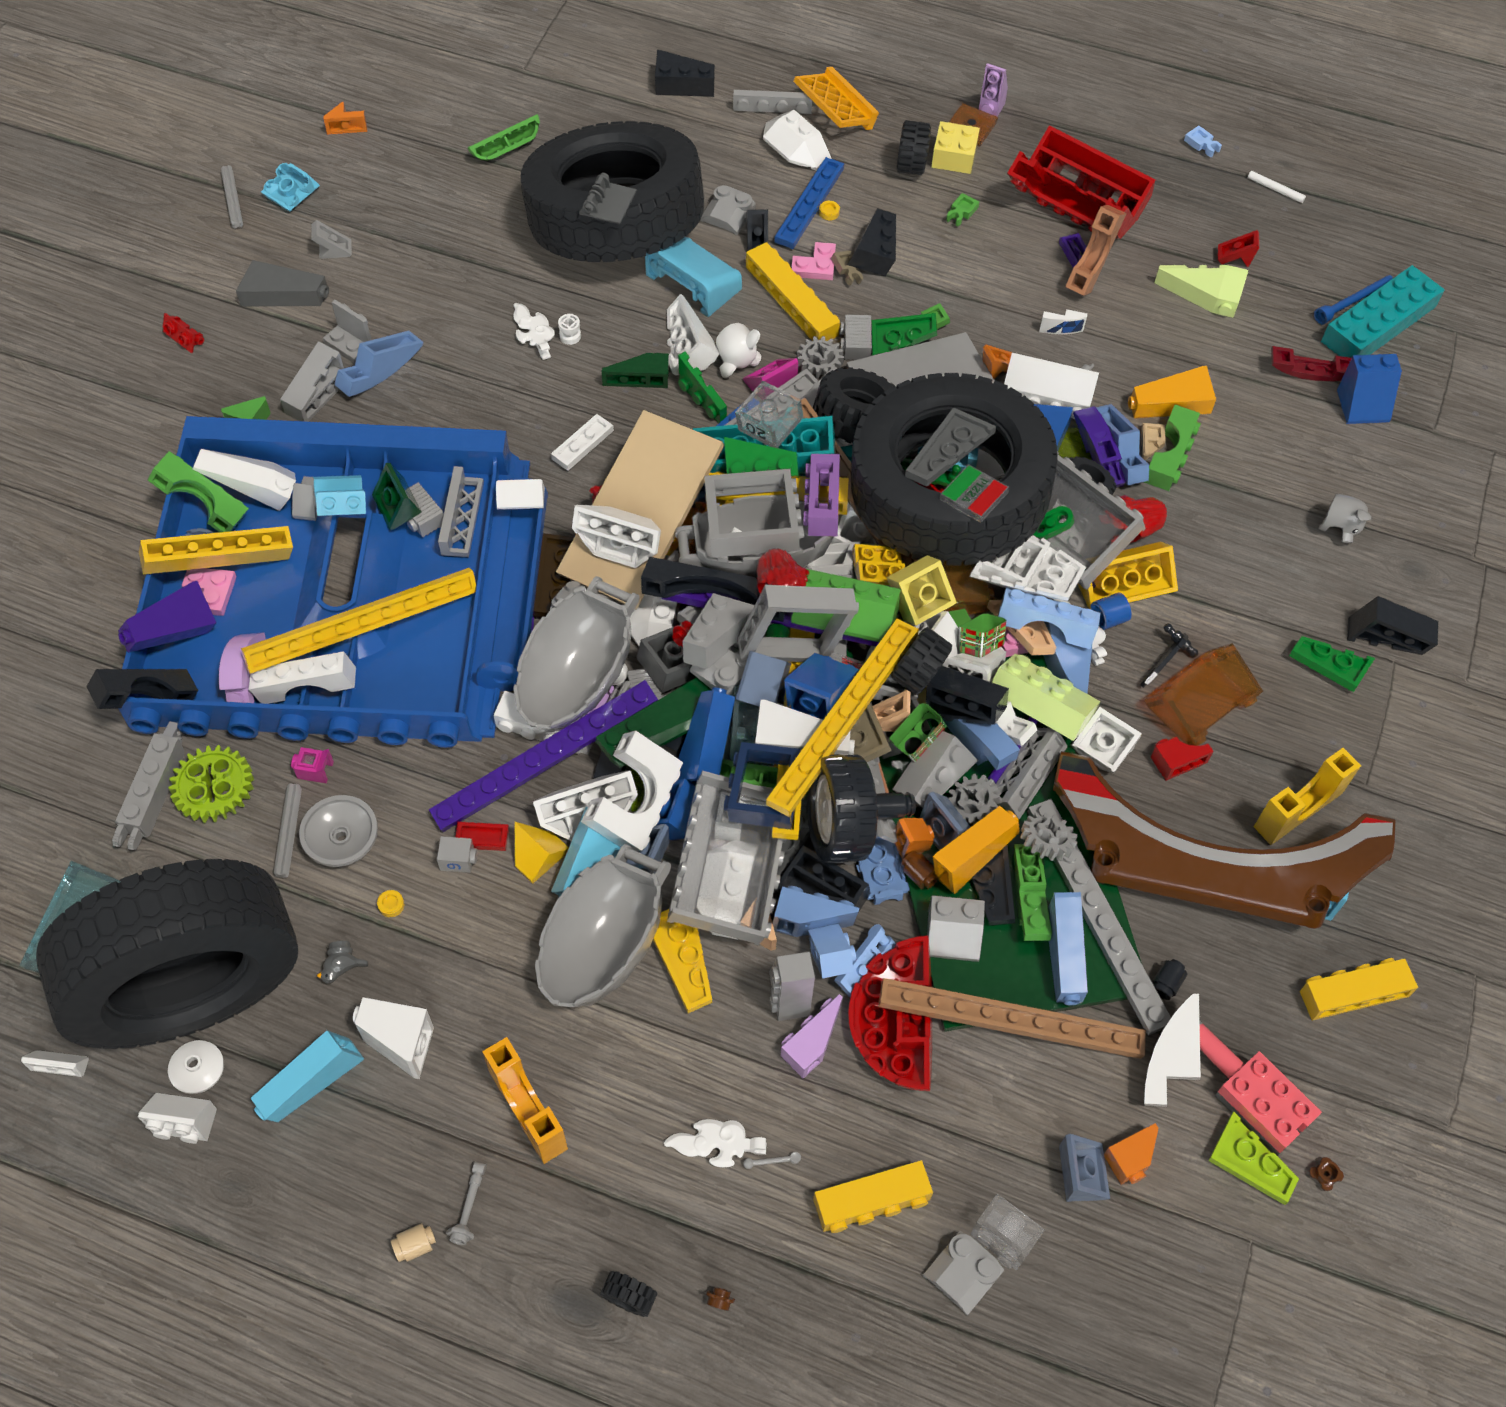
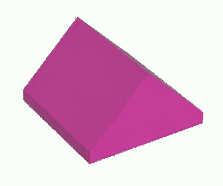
[743,358,798,400]

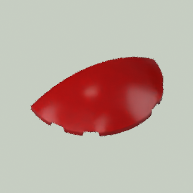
[849,936,932,1091]

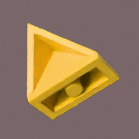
[514,821,569,884]

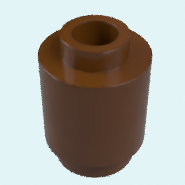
[901,851,939,889]

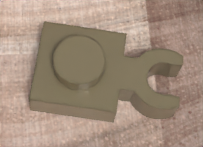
[831,250,863,286]

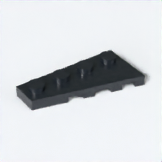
[971,845,1015,925]

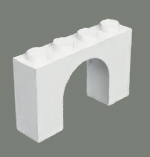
[581,731,683,852]

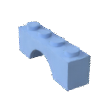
[998,587,1100,649]

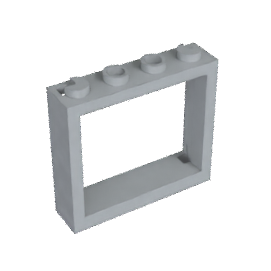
[704,469,804,558]
[738,585,859,662]

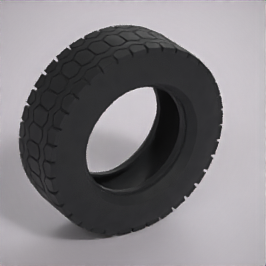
[520,121,704,262]
[851,373,1057,565]
[36,859,298,1049]

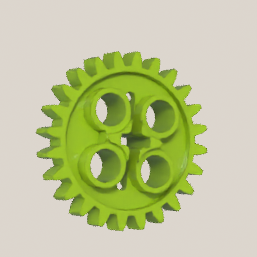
[168,745,254,823]

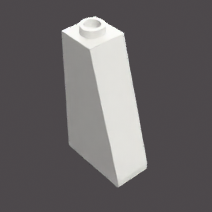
[755,700,855,754]

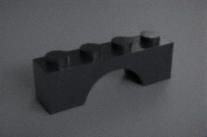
[86,669,198,709]

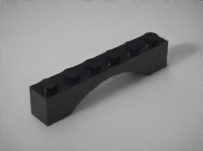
[641,557,787,622]

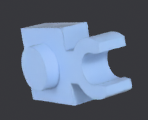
[1184,126,1222,157]

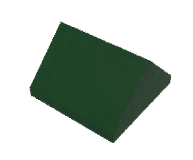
[372,463,422,530]

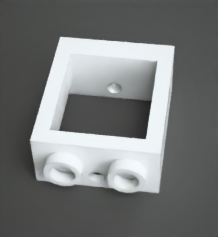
[804,541,860,579]

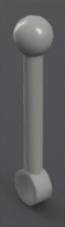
[743,1152,801,1169]

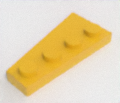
[653,909,712,1013]

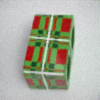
[959,614,1007,658]
[889,703,947,762]

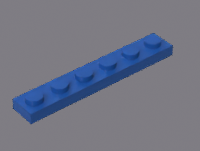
[775,157,844,249]

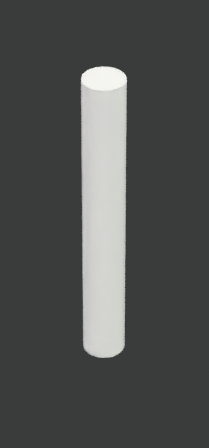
[1248,171,1306,203]

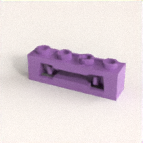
[803,454,840,536]

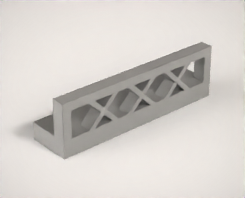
[438,466,484,557]
[996,727,1068,819]

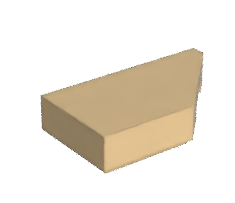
[1141,423,1165,460]

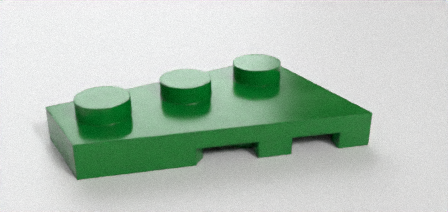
[872,313,937,356]
[678,351,727,423]
[724,437,799,478]
[1289,636,1375,693]

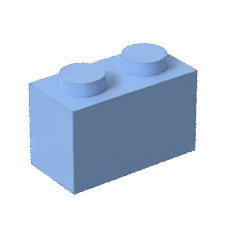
[808,924,856,978]

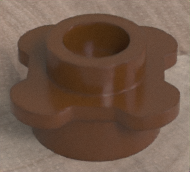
[1309,1157,1344,1191]
[706,1287,735,1311]

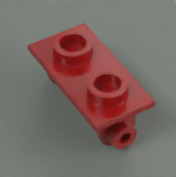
[163,313,204,353]

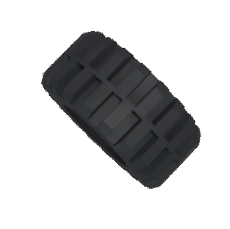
[813,367,895,444]

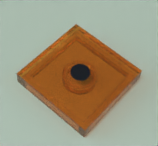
[949,103,998,146]

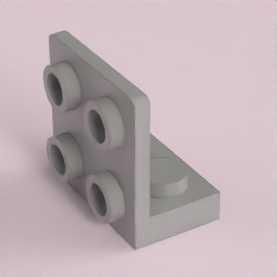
[322,300,372,364]

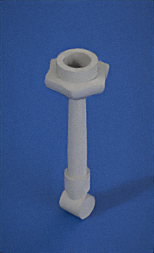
[446,1162,486,1245]

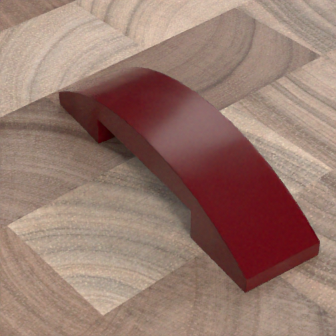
[1271,346,1352,381]

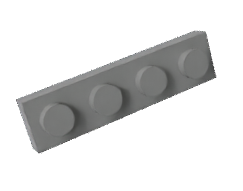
[733,90,812,114]

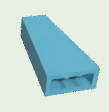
[551,807,621,897]
[251,1030,364,1122]

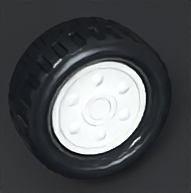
[806,754,916,863]

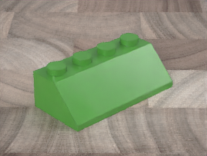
[791,569,901,642]

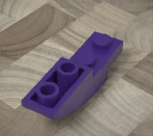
[1073,406,1126,488]

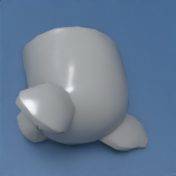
[1318,494,1372,543]

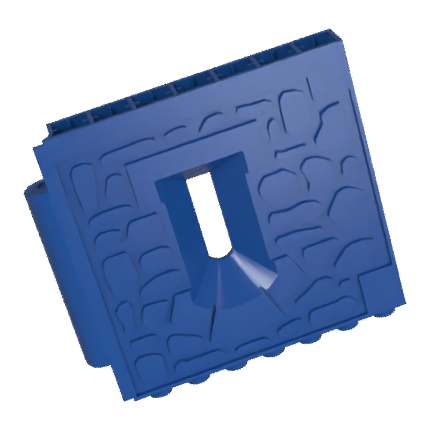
[119,416,548,747]

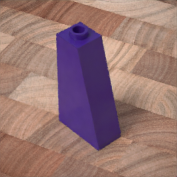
[118,581,217,653]

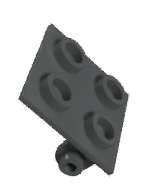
[580,173,637,224]

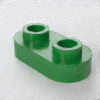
[1033,506,1075,540]

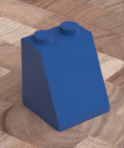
[1337,354,1402,424]
[784,653,860,720]

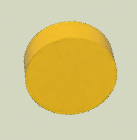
[819,200,840,221]
[377,890,405,917]

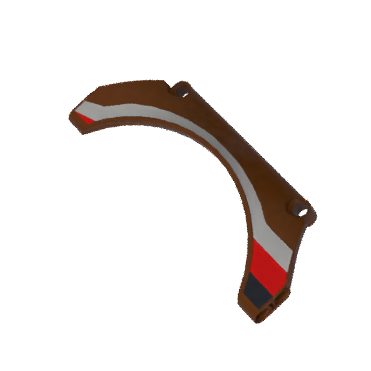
[1053,751,1395,929]

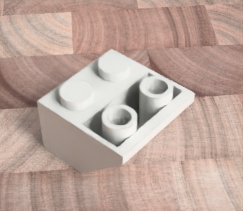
[138,1093,217,1144]

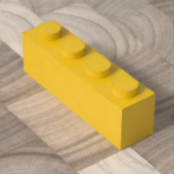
[1299,958,1418,1021]
[813,1160,933,1233]

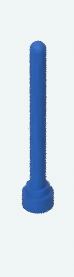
[1314,275,1393,325]

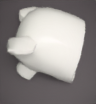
[716,323,761,378]

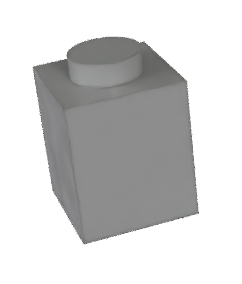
[437,836,478,873]

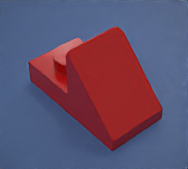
[1218,230,1260,267]

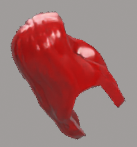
[1099,495,1167,544]
[757,548,809,594]

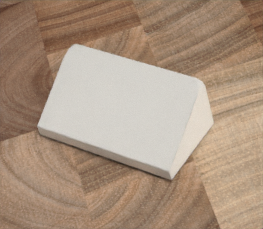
[496,479,545,509]
[21,1051,89,1077]

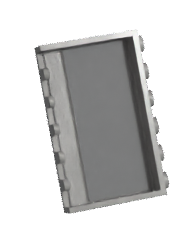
[1038,451,1146,590]
[667,771,787,946]

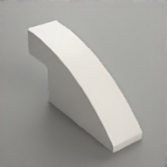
[1144,994,1201,1107]

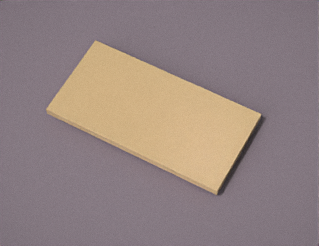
[556,410,724,610]

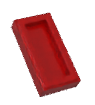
[455,822,509,851]

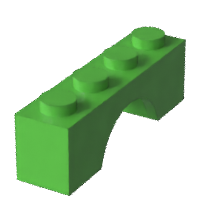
[1144,405,1201,491]
[147,451,249,532]

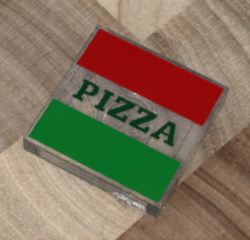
[940,464,1009,523]

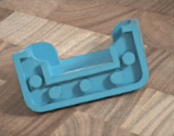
[645,236,742,317]

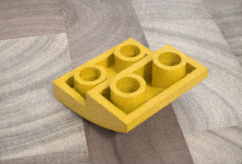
[852,544,905,585]

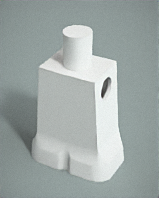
[943,647,1006,682]

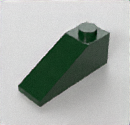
[601,353,669,388]

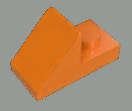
[323,102,367,135]
[983,345,1012,379]

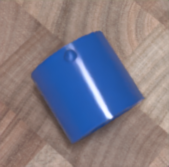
[1091,592,1132,630]

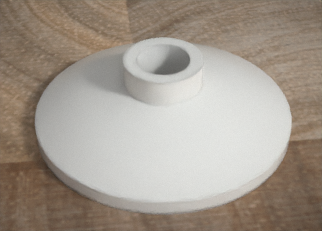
[168,1040,224,1094]

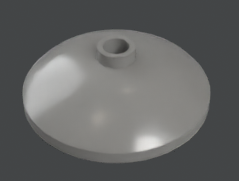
[299,795,378,867]

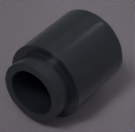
[1152,959,1188,1000]

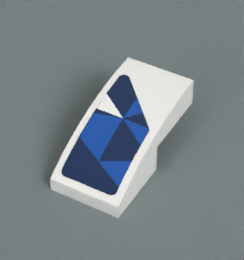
[1039,309,1087,334]

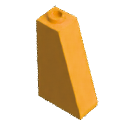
[1128,366,1216,418]
[933,806,1019,894]

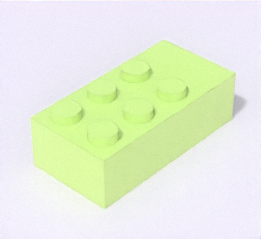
[992,654,1100,741]

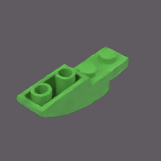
[1014,844,1052,941]

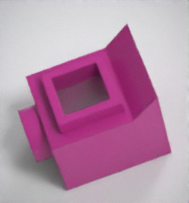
[291,747,334,784]

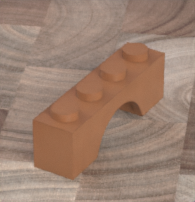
[1065,205,1127,296]

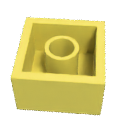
[932,121,980,174]
[886,555,957,626]

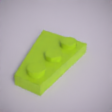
[1208,1112,1299,1205]

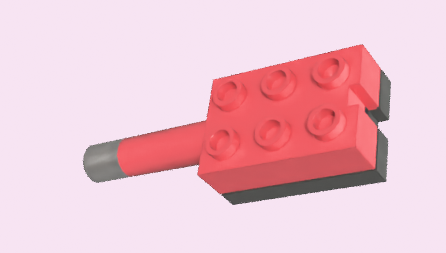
[1199,1020,1322,1156]

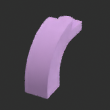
[219,632,266,703]

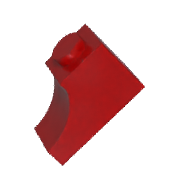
[1151,737,1214,781]

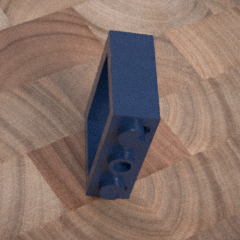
[724,742,802,829]

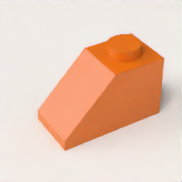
[894,818,935,860]
[1104,1123,1158,1185]

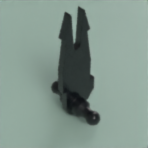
[1140,623,1199,688]

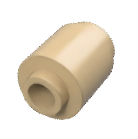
[391,1223,436,1262]

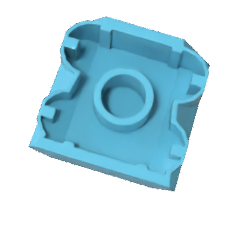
[261,163,320,211]

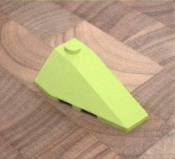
[1154,265,1248,318]

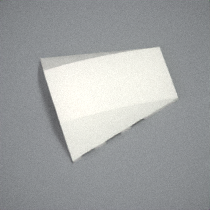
[970,535,1086,601]

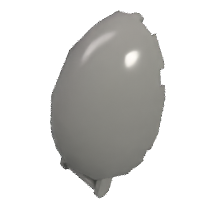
[675,495,839,578]
[514,576,639,729]
[535,844,671,1007]

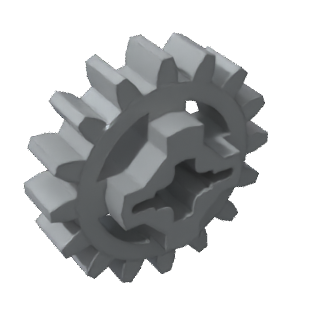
[797,336,844,379]
[948,774,1003,826]
[1020,813,1077,861]

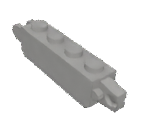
[112,721,184,850]

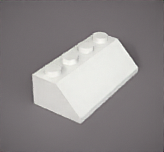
[1004,353,1099,419]

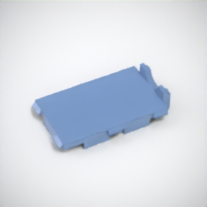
[856,837,909,905]

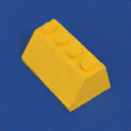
[1078,542,1178,609]

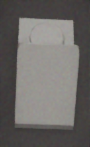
[311,220,352,259]
[292,476,317,521]

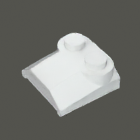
[1072,707,1142,774]

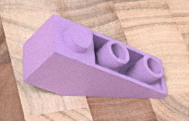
[978,63,1008,118]
[781,994,842,1078]

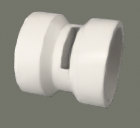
[558,314,581,345]

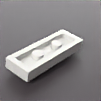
[551,414,614,471]

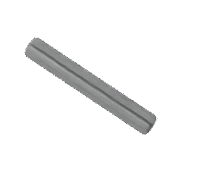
[221,165,243,229]
[273,783,302,878]

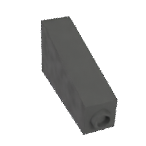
[236,260,329,307]

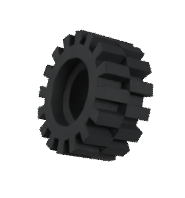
[600,1271,657,1317]

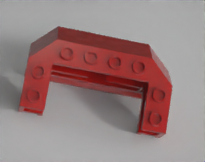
[1007,125,1156,239]

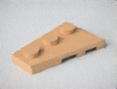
[987,600,1056,655]

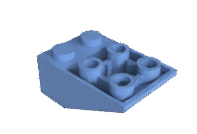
[773,886,859,937]

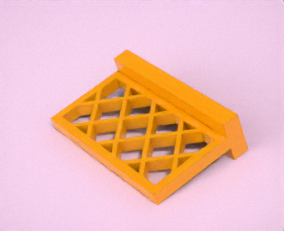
[793,67,879,130]

